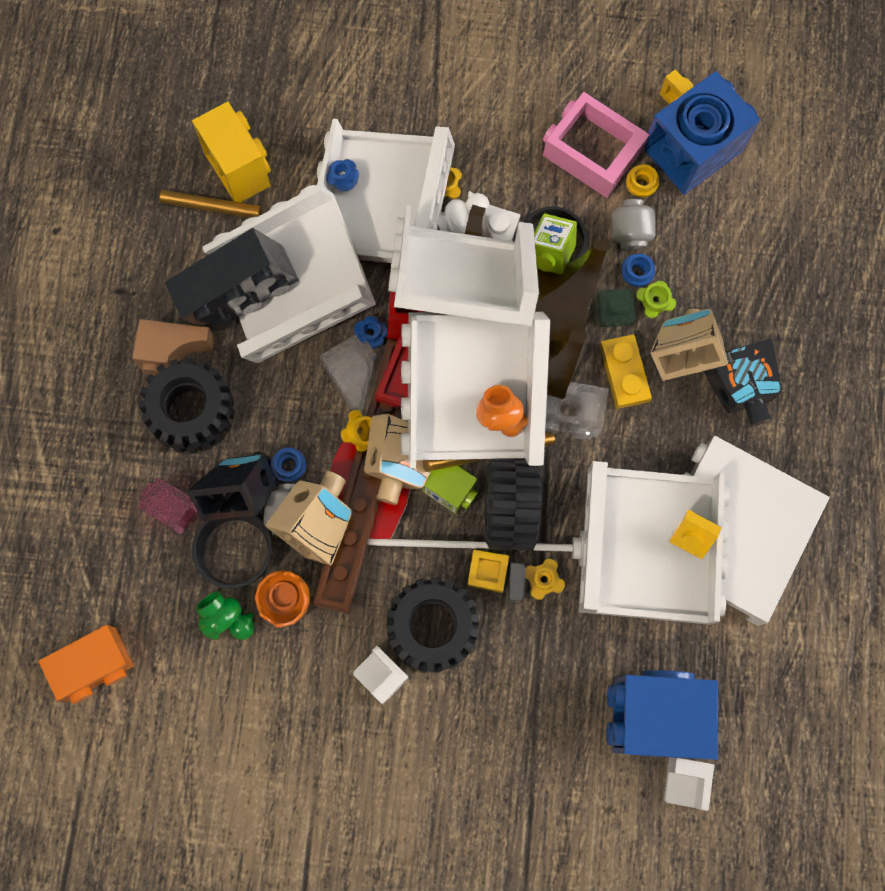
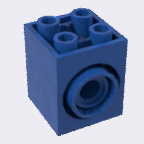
[644,71,761,195]
[606,670,718,760]

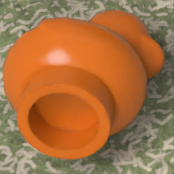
[476,385,528,437]

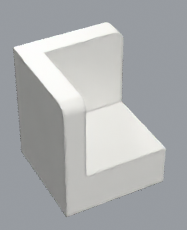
[353,646,409,705]
[664,757,714,811]

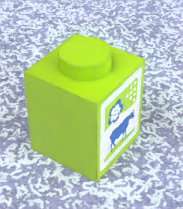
[534,213,577,274]
[422,466,479,514]

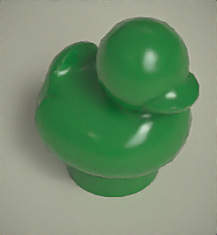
[195,591,255,640]

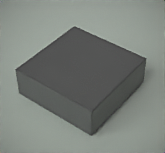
[507,563,525,604]

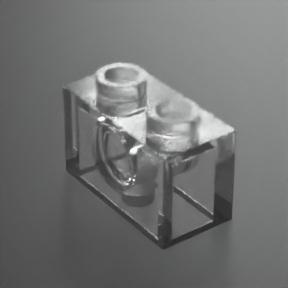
[545,382,609,440]

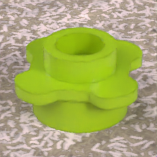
[636,281,676,319]

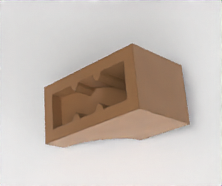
[132,319,215,376]

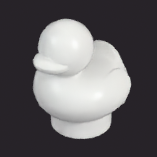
[438,191,489,234]

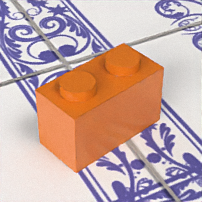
[38,625,134,705]

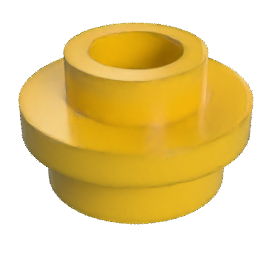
[626,164,659,198]

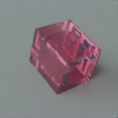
[137,477,197,536]

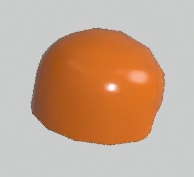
[255,570,311,628]

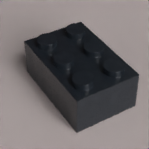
[165,228,299,331]

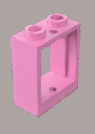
[543,92,650,199]

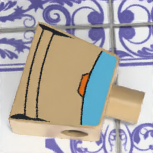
[651,309,728,381]
[364,414,431,505]
[265,471,352,566]

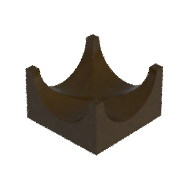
[465,204,609,400]

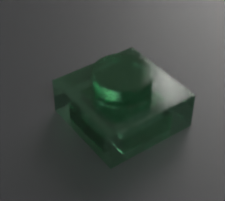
[597,289,636,327]

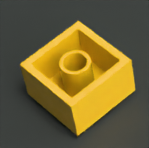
[192,102,271,203]

